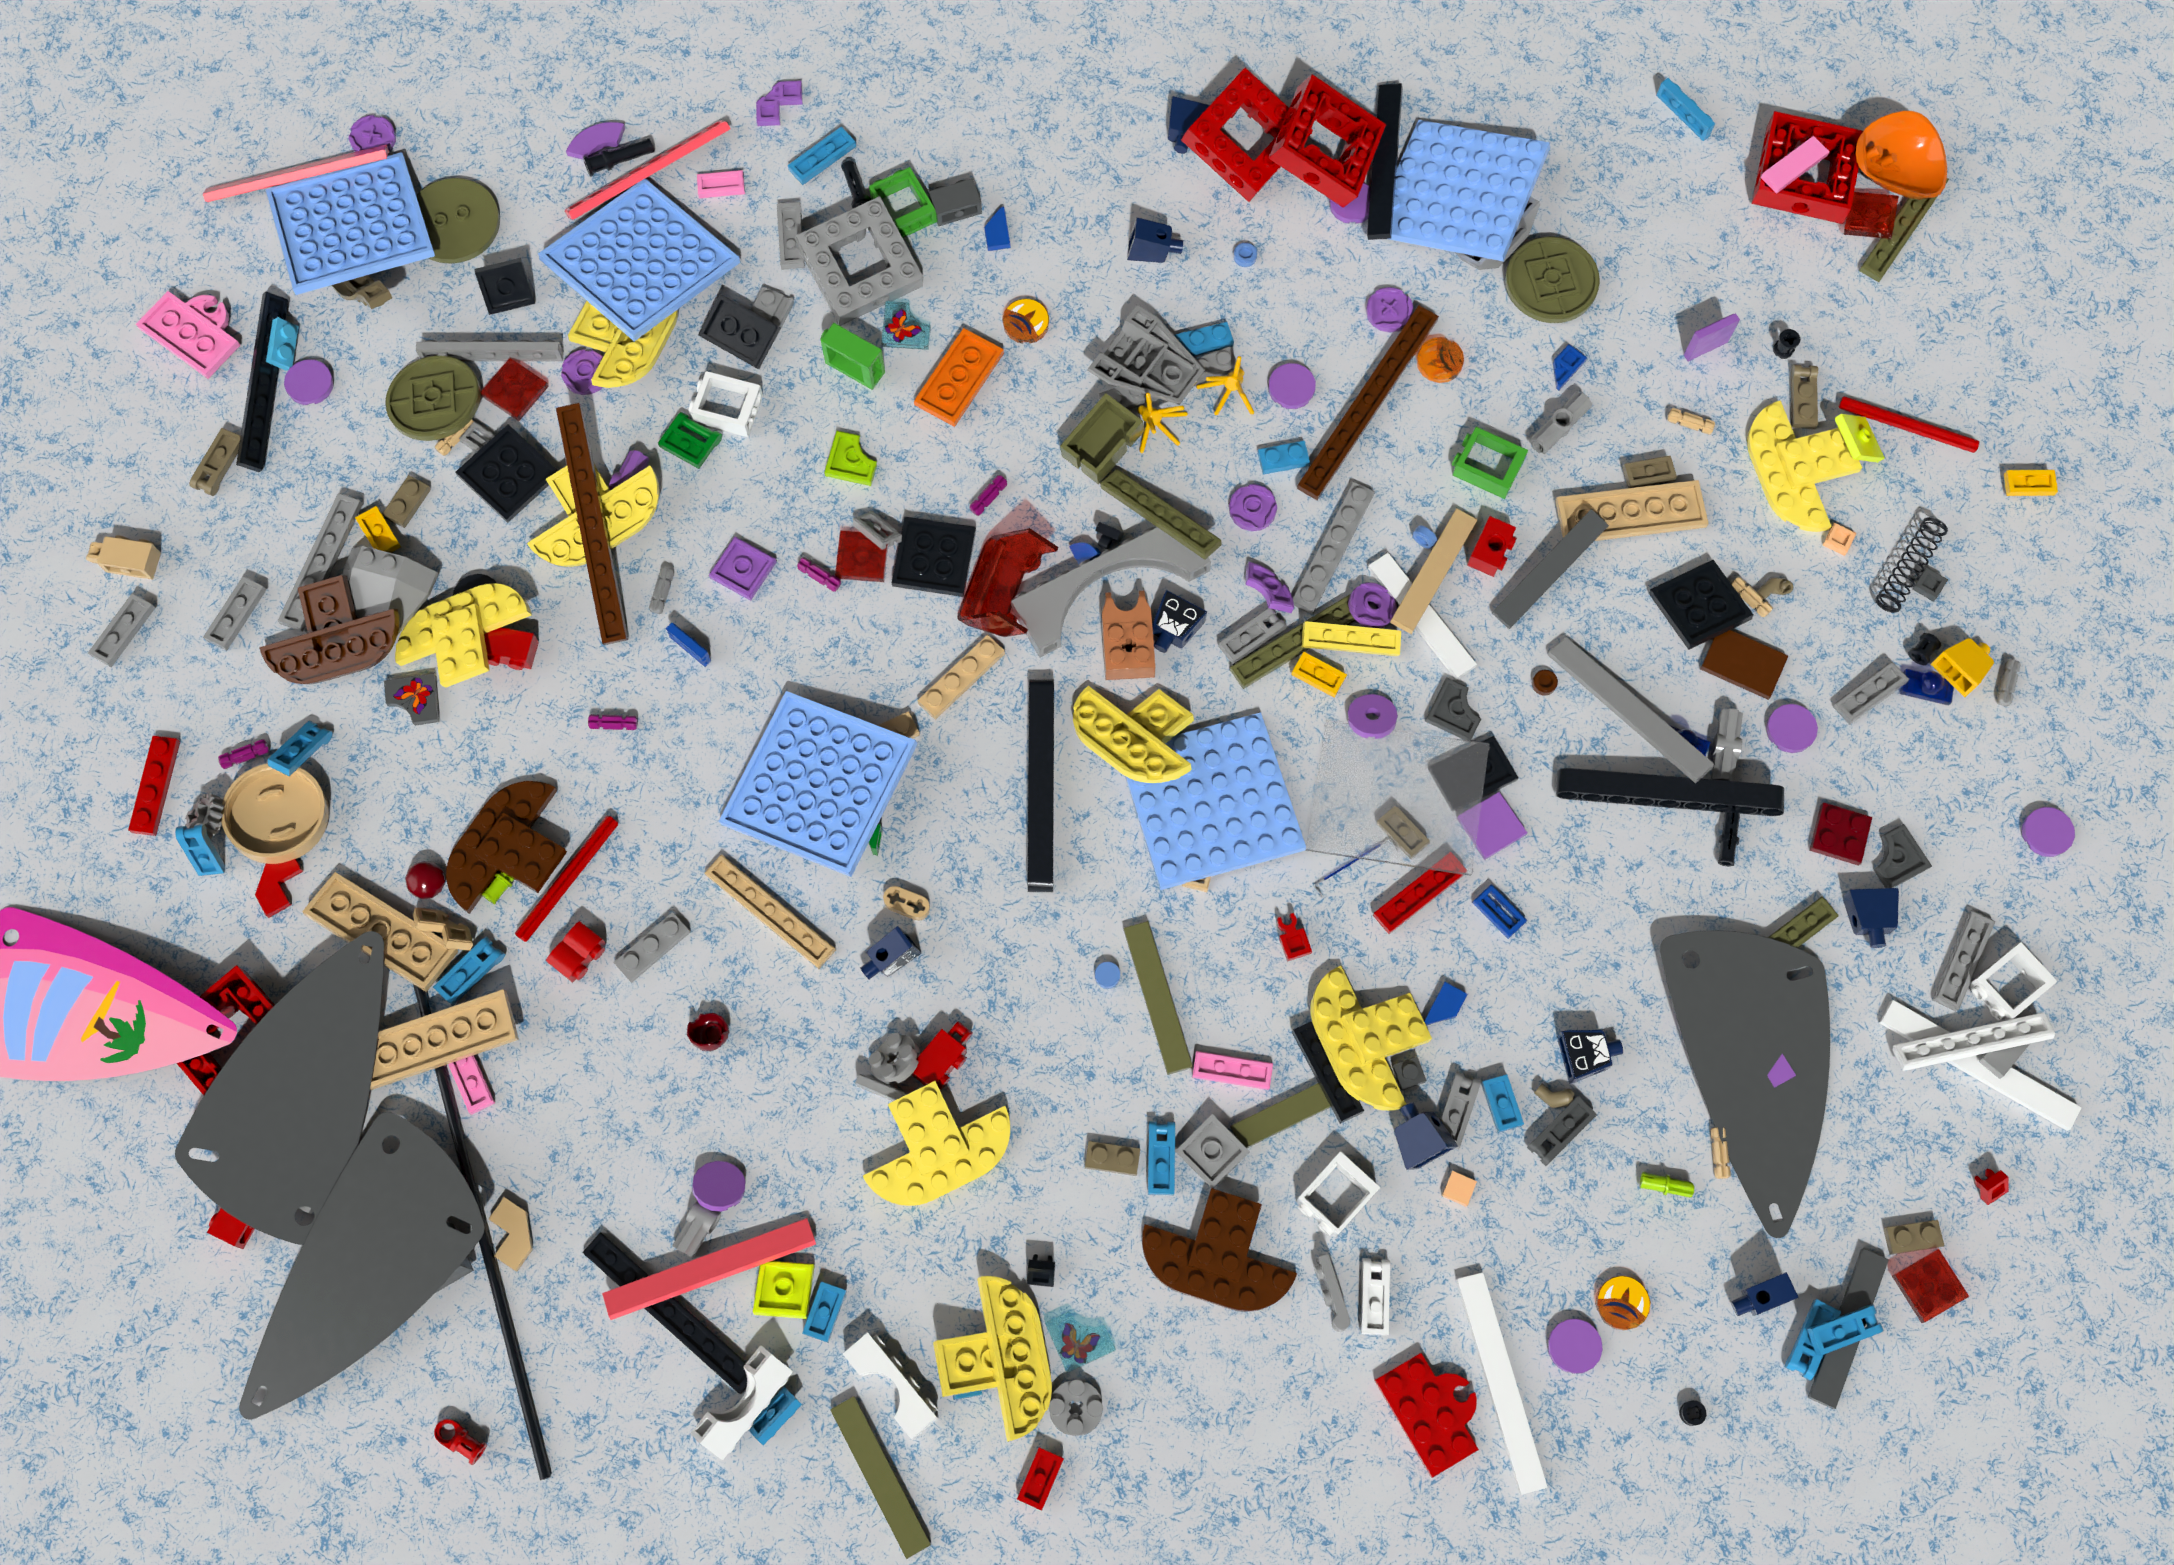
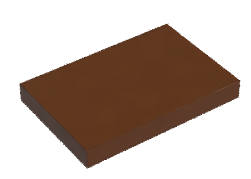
[1700,630,1788,700]

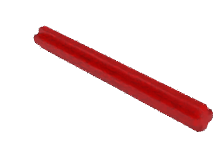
[1839,396,1980,453]
[515,815,618,942]

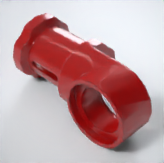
[434,1419,487,1465]

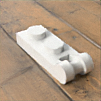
[1361,1258,1390,1336]

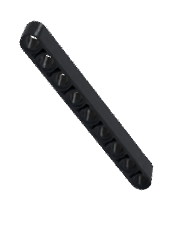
[1028,679,1054,892]
[1556,768,1785,816]

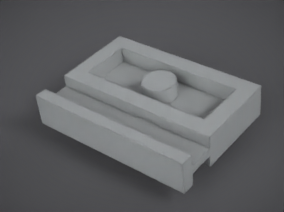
[750,287,794,341]

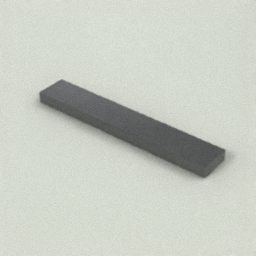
[1492,509,1609,629]
[1808,1248,1889,1409]

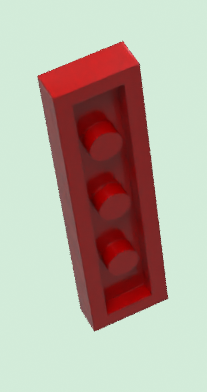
[128,736,180,836]
[1373,852,1467,934]

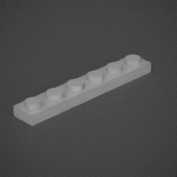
[416,340,564,361]
[1099,347,1236,410]
[1293,482,1375,615]
[278,493,363,632]

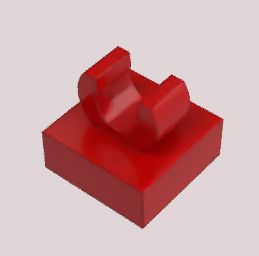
[1975,1168,2009,1205]

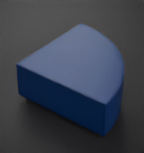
[1069,542,1101,565]

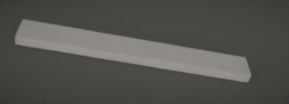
[1548,637,1714,783]

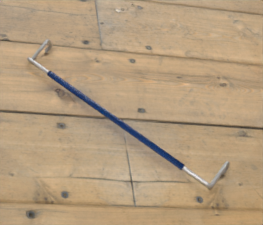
[1314,839,1398,897]

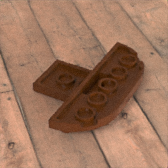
[259,575,399,685]
[446,781,567,914]
[1142,1188,1297,1312]

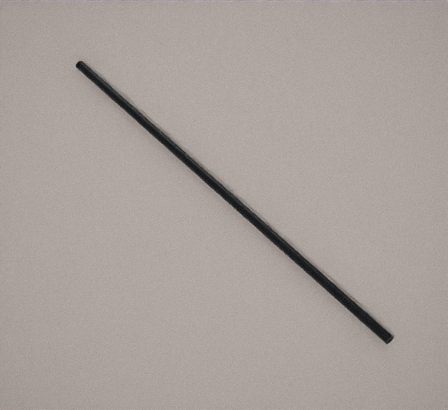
[413,984,551,1481]

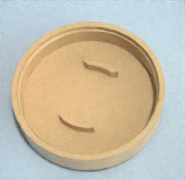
[221,763,329,864]

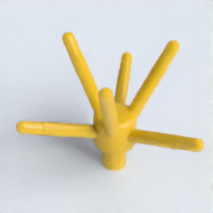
[1196,356,1254,415]
[1138,393,1188,453]

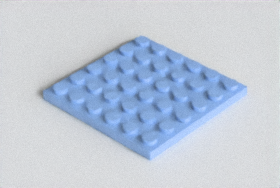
[1390,120,1550,261]
[266,152,435,295]
[538,179,740,342]
[718,691,918,877]
[1125,712,1306,890]

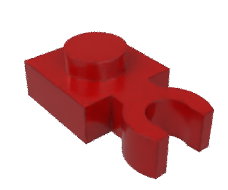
[1277,913,1312,962]

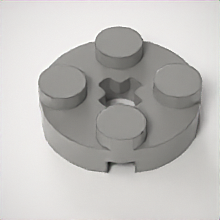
[869,1033,920,1085]
[1049,1380,1103,1436]

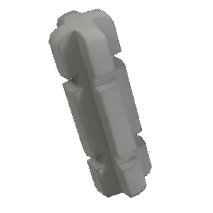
[649,567,674,614]
[1997,659,2021,707]

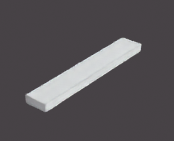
[1368,553,1477,680]
[1892,1012,2055,1071]

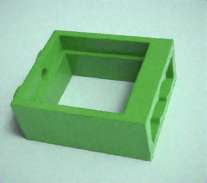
[869,167,937,238]
[820,323,885,390]
[1452,427,1528,499]

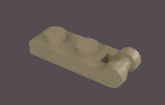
[1791,364,1818,429]
[189,428,240,496]

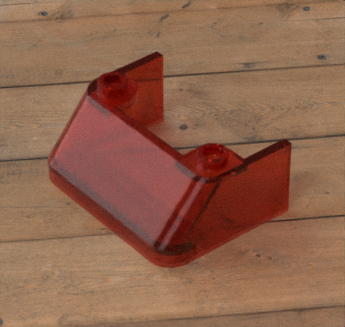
[957,528,1059,637]

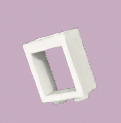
[689,371,763,437]
[1969,942,2057,1021]
[1296,1151,1380,1238]

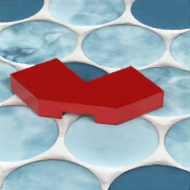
[255,859,303,918]

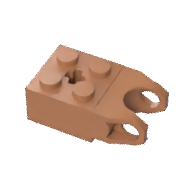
[1102,591,1155,680]

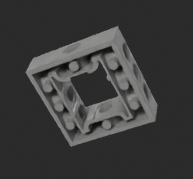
[796,196,923,326]

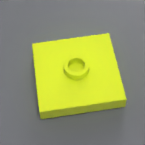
[1835,414,1885,463]
[753,1261,815,1319]

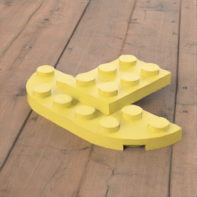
[568,301,678,388]
[1747,400,1862,532]
[527,462,659,567]
[395,583,532,688]
[1073,686,1194,783]
[1310,966,1432,1111]
[863,1081,1010,1206]
[933,1276,1052,1442]

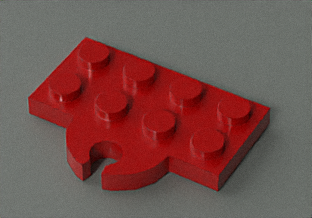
[1374,1353,1479,1478]

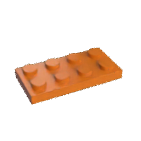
[914,328,1004,427]

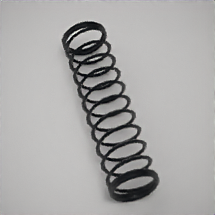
[1875,517,1948,613]

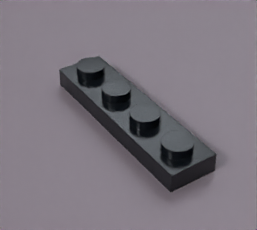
[1292,1021,1364,1124]

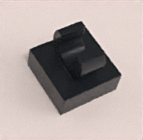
[1095,522,1124,549]
[1027,1254,1055,1287]

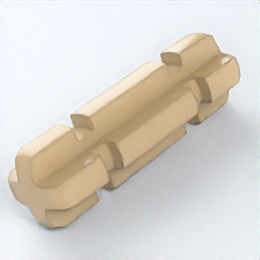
[1667,408,1715,435]
[435,419,474,456]
[1731,577,1773,617]
[1710,1127,1731,1179]

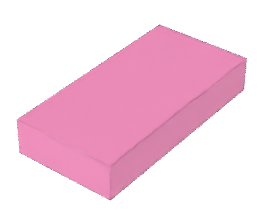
[697,170,745,198]

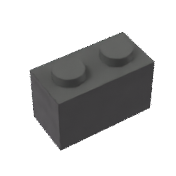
[929,178,982,227]

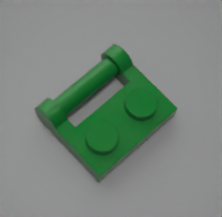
[658,412,723,469]

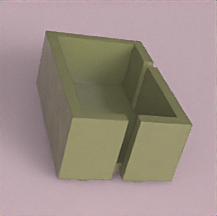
[1060,393,1144,485]

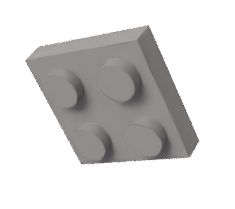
[1175,1114,1250,1189]

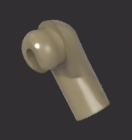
[1756,578,1794,601]
[1534,1083,1575,1108]

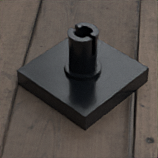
[474,258,535,315]

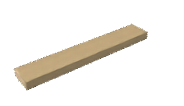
[1390,508,1477,635]
[704,854,836,969]

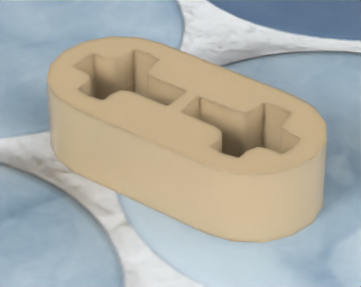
[883,886,930,921]

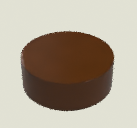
[1532,670,1558,696]

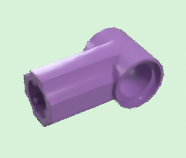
[609,450,649,490]

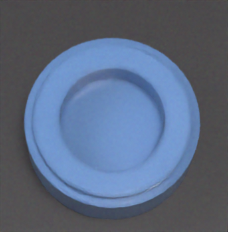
[1234,243,1257,267]
[1413,526,1437,549]
[1095,962,1120,989]

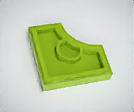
[824,431,877,486]

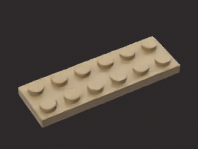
[1555,480,1709,541]
[302,872,459,992]
[370,989,519,1090]

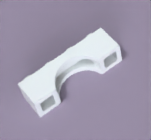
[843,1332,938,1440]
[690,1345,793,1460]

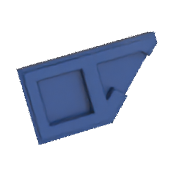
[984,207,1011,251]
[1553,344,1587,390]
[1424,982,1468,1026]

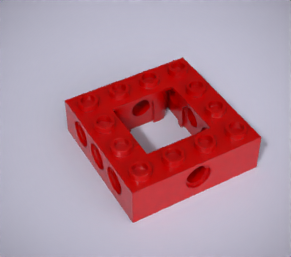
[1181,68,1312,202]
[1269,74,1386,208]
[1751,111,1863,224]
[176,965,275,1095]

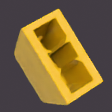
[1931,638,1994,697]

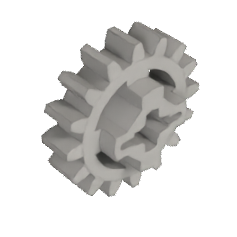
[185,793,224,839]

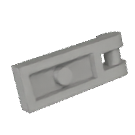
[1218,608,1287,665]
[1440,1071,1481,1149]
[1314,1254,1350,1332]

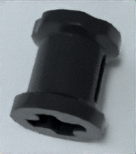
[1773,329,1801,359]
[1908,633,1941,666]

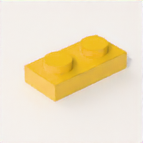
[2004,470,2058,496]
[355,506,401,553]
[1291,652,1347,698]

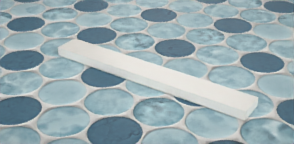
[1879,1000,2082,1131]
[1456,1272,1548,1495]

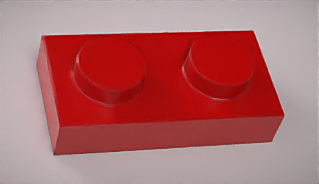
[1017,1447,1064,1511]

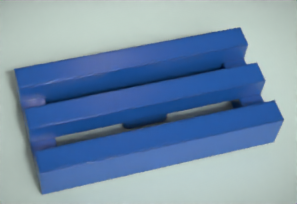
[666,622,711,667]
[1472,884,1527,939]

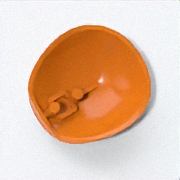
[1856,111,1947,200]

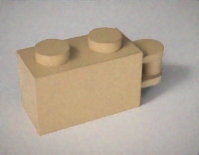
[86,535,161,580]

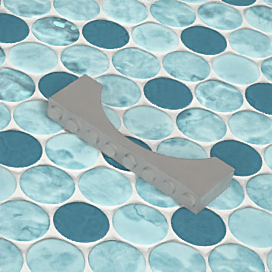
[1011,527,1211,658]

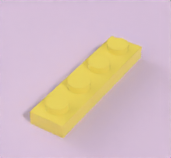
[1302,621,1401,656]

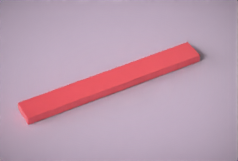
[565,120,731,220]
[203,144,389,202]
[602,1218,816,1320]

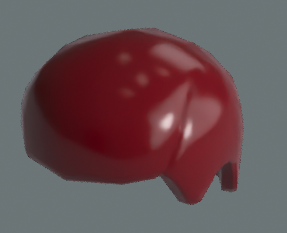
[405,861,445,899]
[687,1013,729,1052]

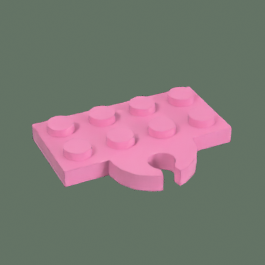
[136,291,240,379]

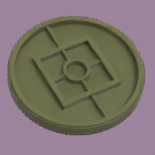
[416,178,500,264]
[1505,237,1600,323]
[385,355,481,441]

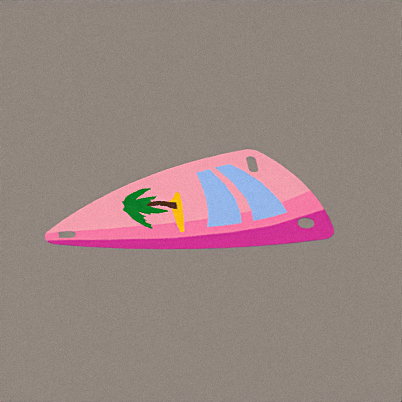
[0,907,237,1081]

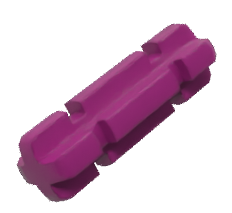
[970,475,1007,516]
[797,557,841,592]
[588,714,638,730]
[218,739,269,769]

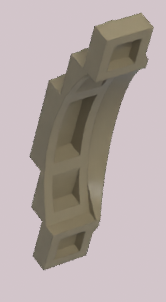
[331,275,392,309]

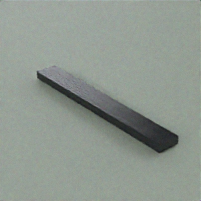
[1367,83,1403,240]
[236,291,288,472]
[582,1232,747,1394]

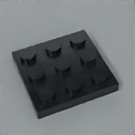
[455,424,558,523]
[891,516,976,597]
[1649,560,1754,650]

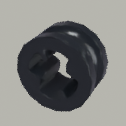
[1679,1400,1707,1426]

